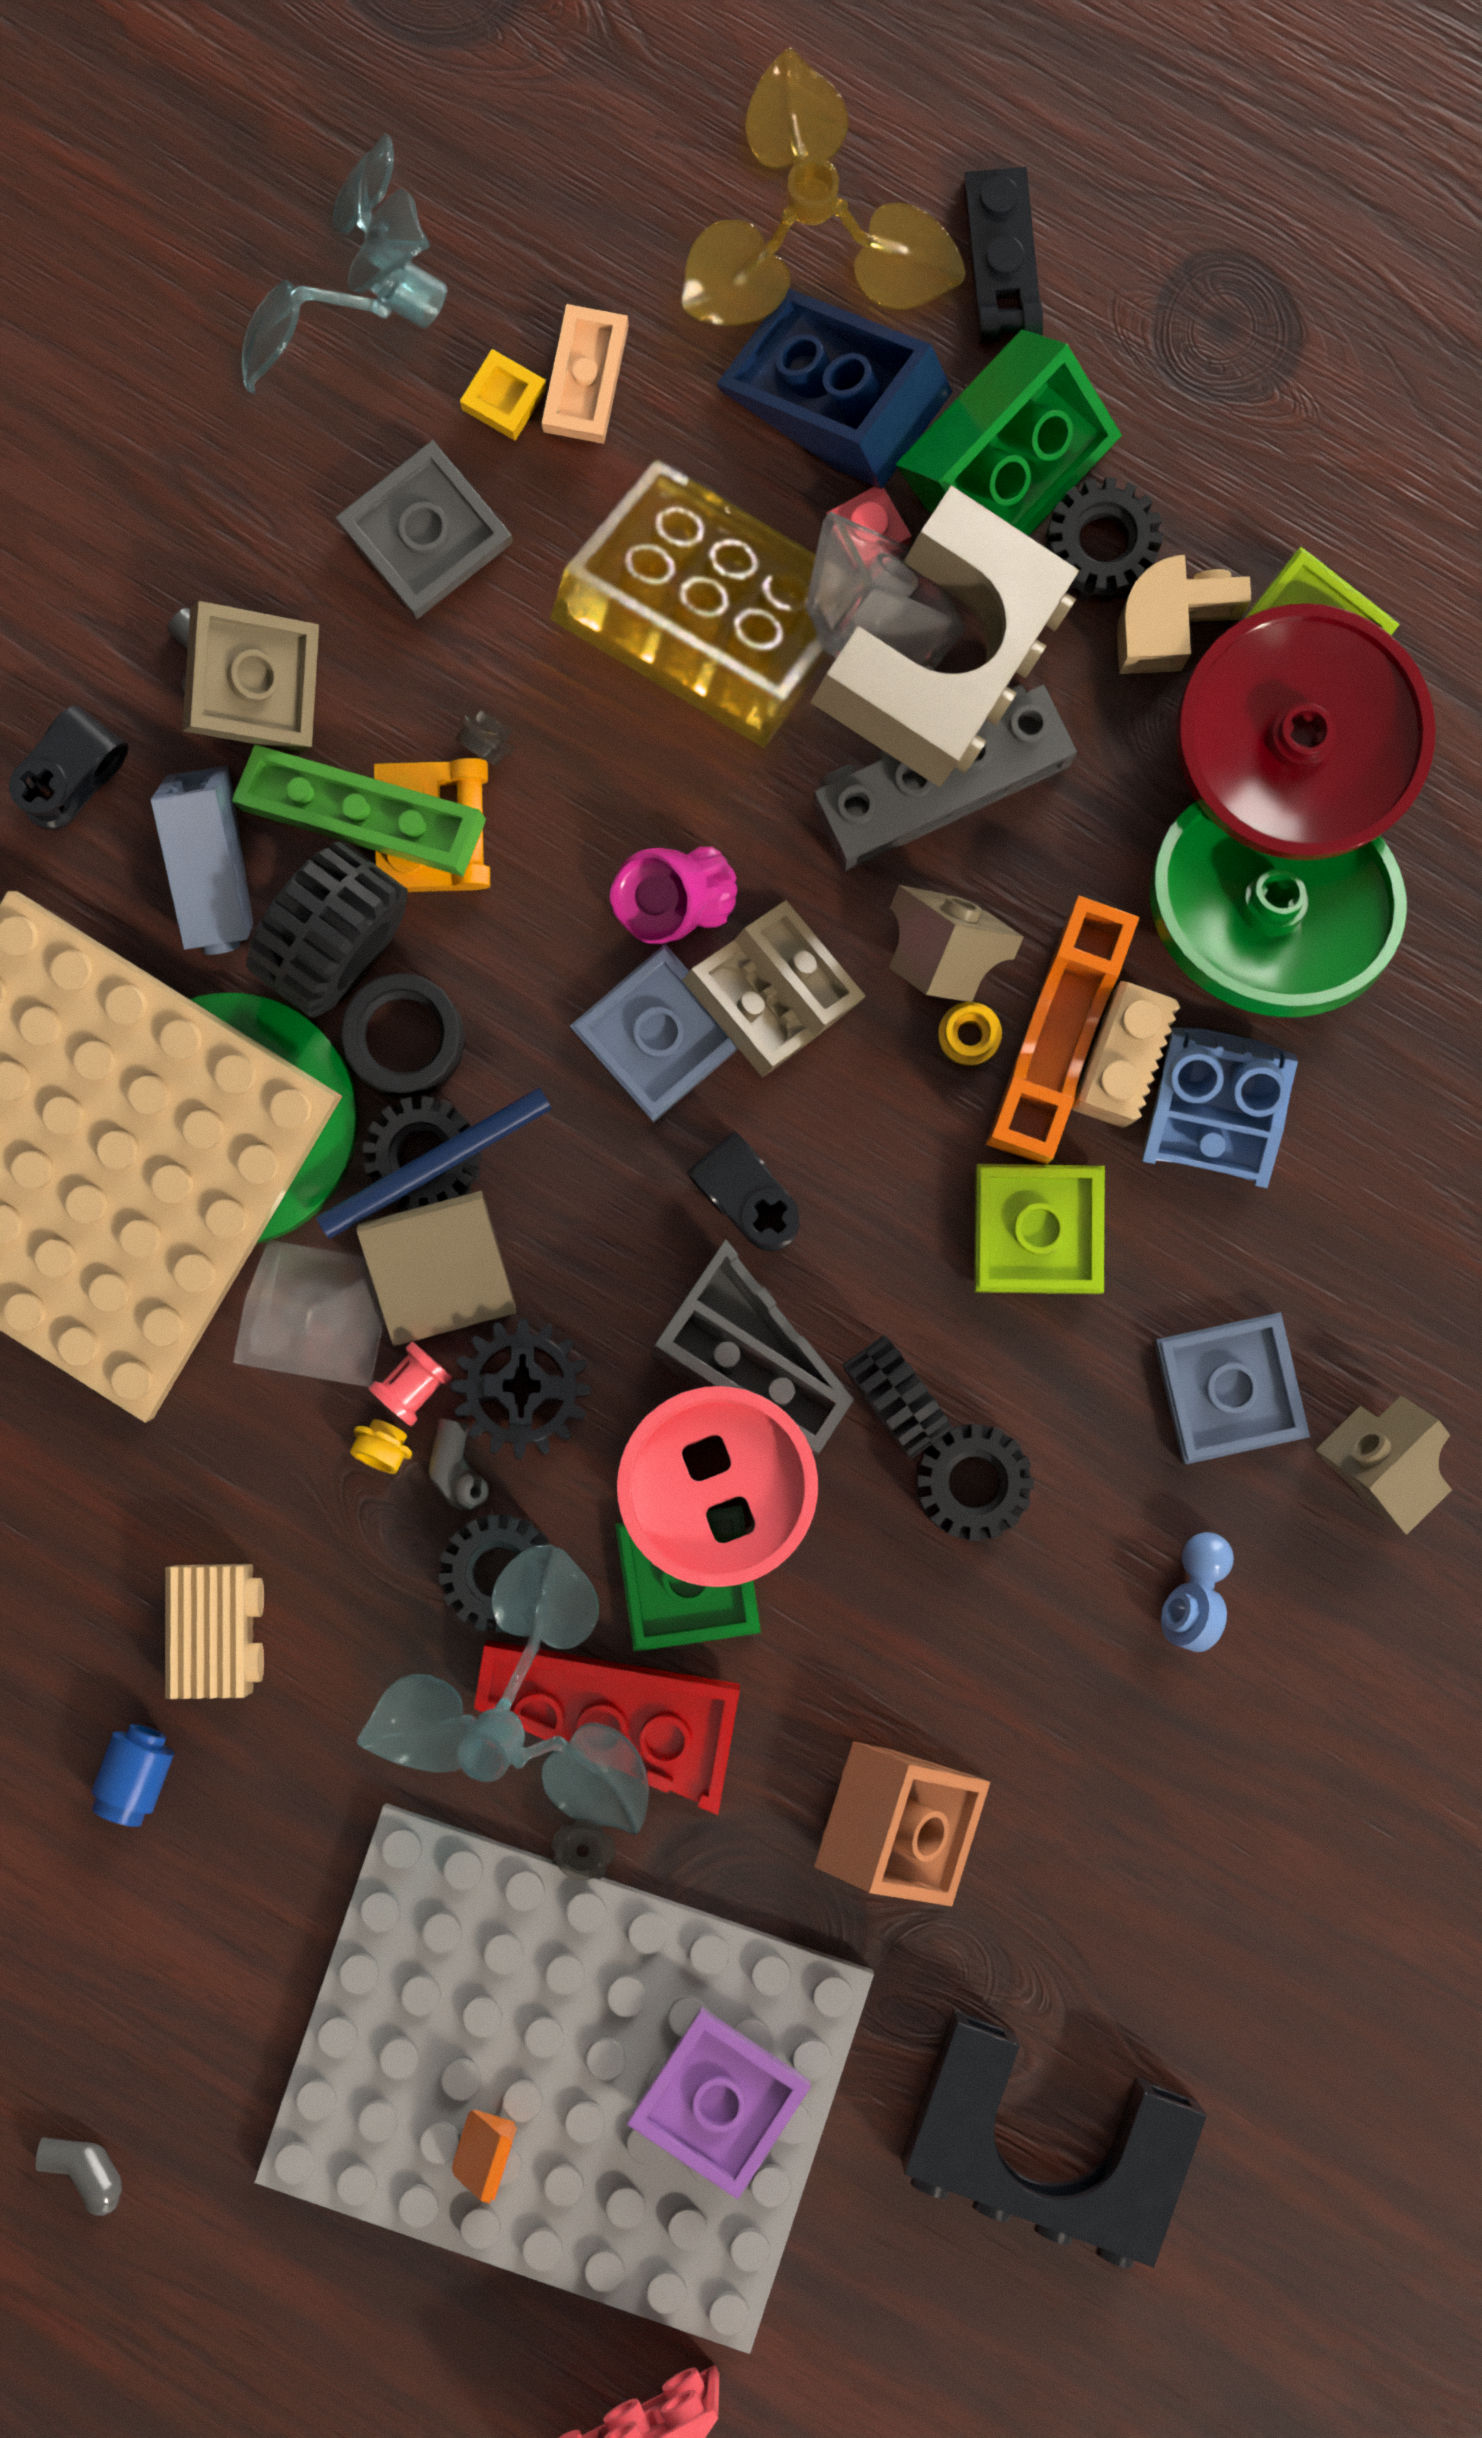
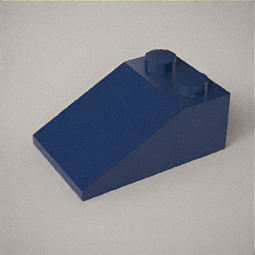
[717,288,953,489]

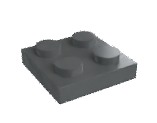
[335,440,514,620]

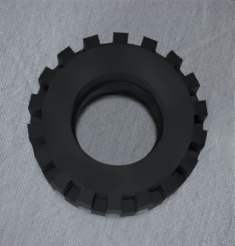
[246,841,408,1018]

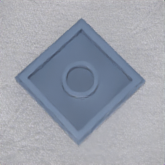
[570,944,738,1123]
[1154,1312,1310,1464]

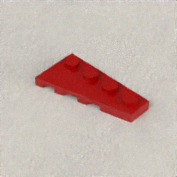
[474,1640,740,1815]

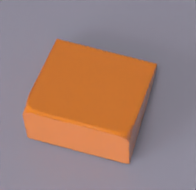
[452,2110,517,2204]

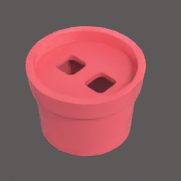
[617,1386,818,1587]

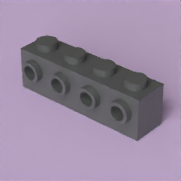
[813,684,1077,872]

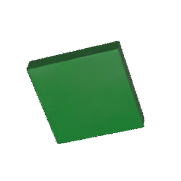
[615,1505,761,1652]

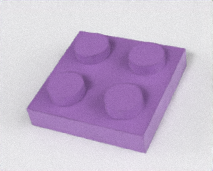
[627,2007,811,2200]

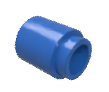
[91,1724,175,1827]

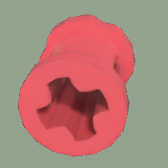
[369,1341,453,1426]

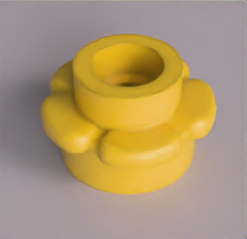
[350,1419,412,1474]

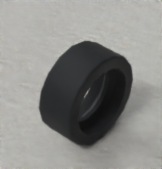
[340,973,466,1098]

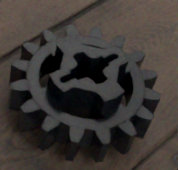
[451,1319,591,1460]

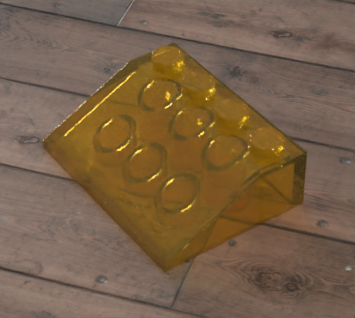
[550,459,868,748]

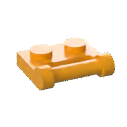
[374,758,490,892]

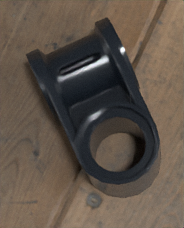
[9,705,129,830]
[686,1131,800,1252]

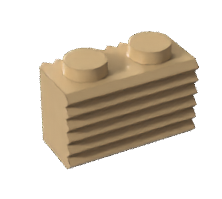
[1071,981,1180,1128]
[165,1564,264,1699]

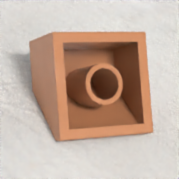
[814,1741,990,1906]

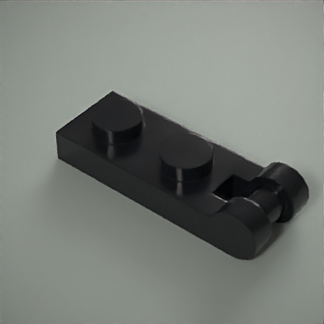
[963,167,1043,344]

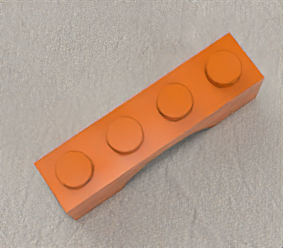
[985,895,1140,1165]

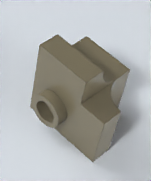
[889,885,1024,1002]
[1315,1396,1452,1535]

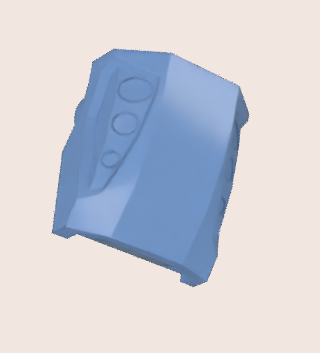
[1142,1028,1298,1188]

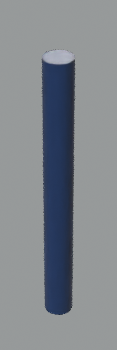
[316,1087,552,1239]

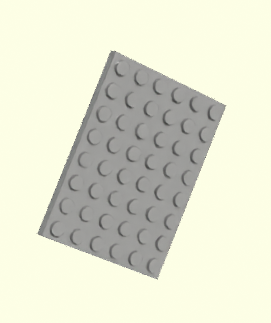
[254,1803,874,2354]

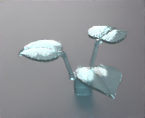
[241,133,447,395]
[357,1545,649,1835]

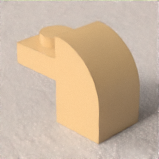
[1117,555,1251,674]

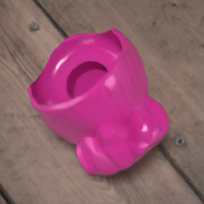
[609,846,738,944]

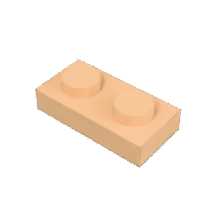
[542,304,629,444]

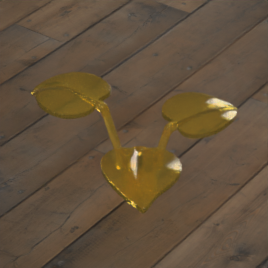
[681,48,965,326]

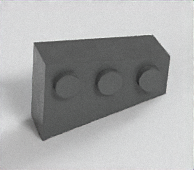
[650,1239,854,1459]

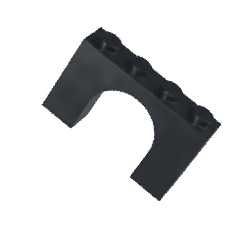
[901,2009,1207,2268]

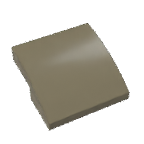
[682,900,866,1078]

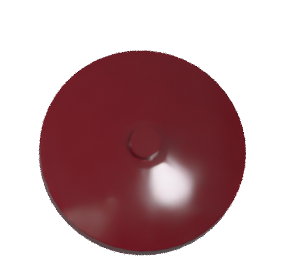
[1176,603,1436,861]

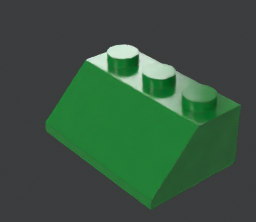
[895,329,1122,536]

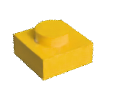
[460,349,547,441]

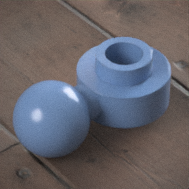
[1161,1532,1234,1652]

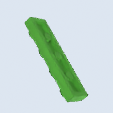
[232,745,486,877]

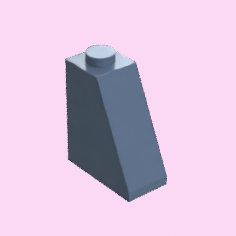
[151,765,253,955]

